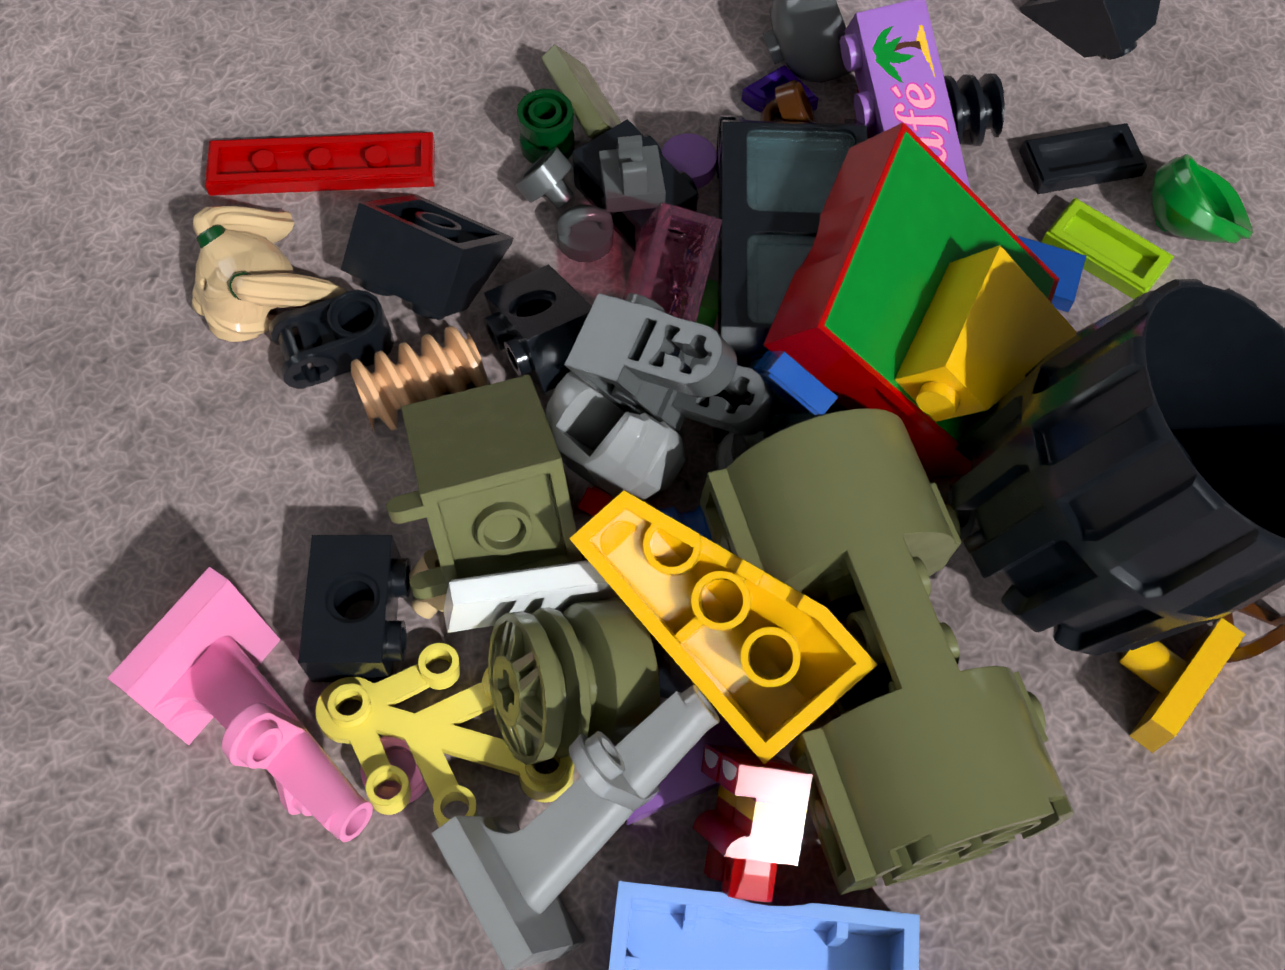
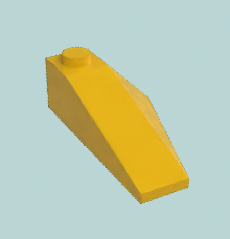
[569,490,878,764]

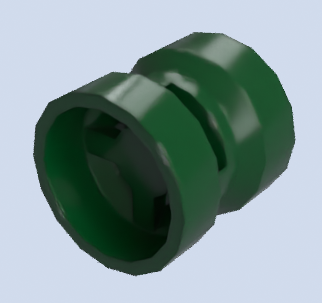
[517,89,575,164]

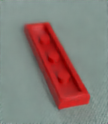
[205,132,435,196]

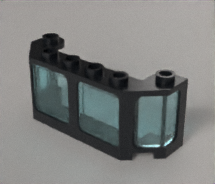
[714,115,868,442]

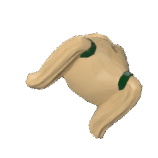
[192,206,347,342]

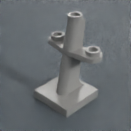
[431,685,720,970]

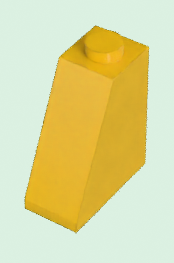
[894,245,1077,422]

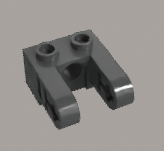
[564,293,778,436]

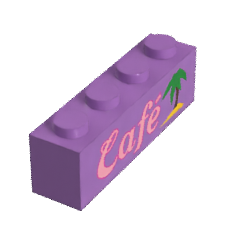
[840,0,970,188]

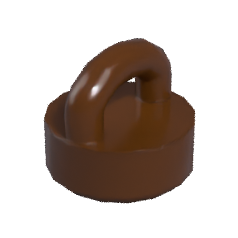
[760,80,816,140]

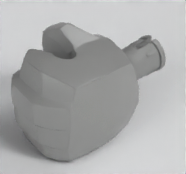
[537,371,686,502]

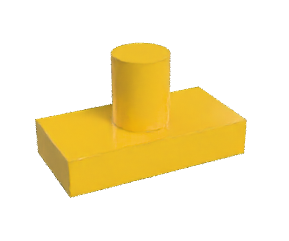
[1118,618,1246,753]

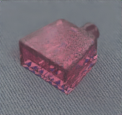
[623,202,722,323]

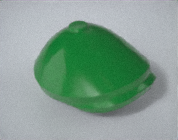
[1151,154,1253,243]

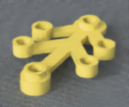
[315,643,574,827]

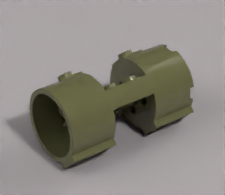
[700,408,1075,895]

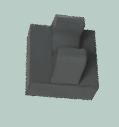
[599,135,666,213]

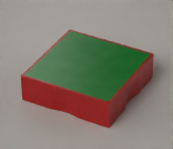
[763,122,1059,481]

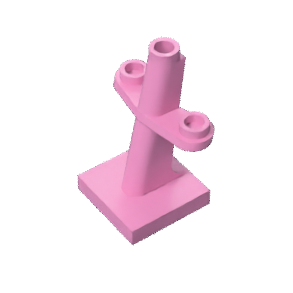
[107,567,373,842]

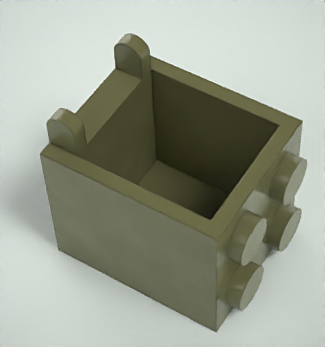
[386,375,582,599]

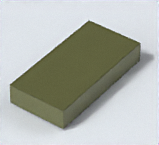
[541,44,621,139]

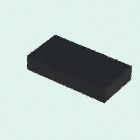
[1019,123,1147,195]

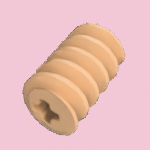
[351,326,489,431]

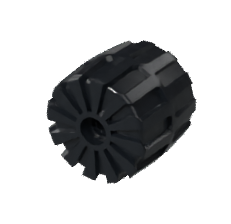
[950,279,1285,656]

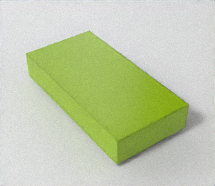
[1041,197,1174,299]

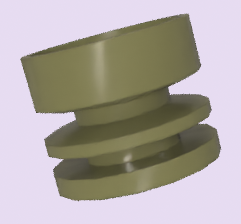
[488,597,660,765]

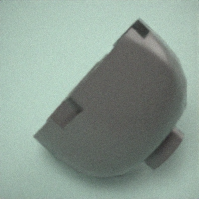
[763,0,854,83]

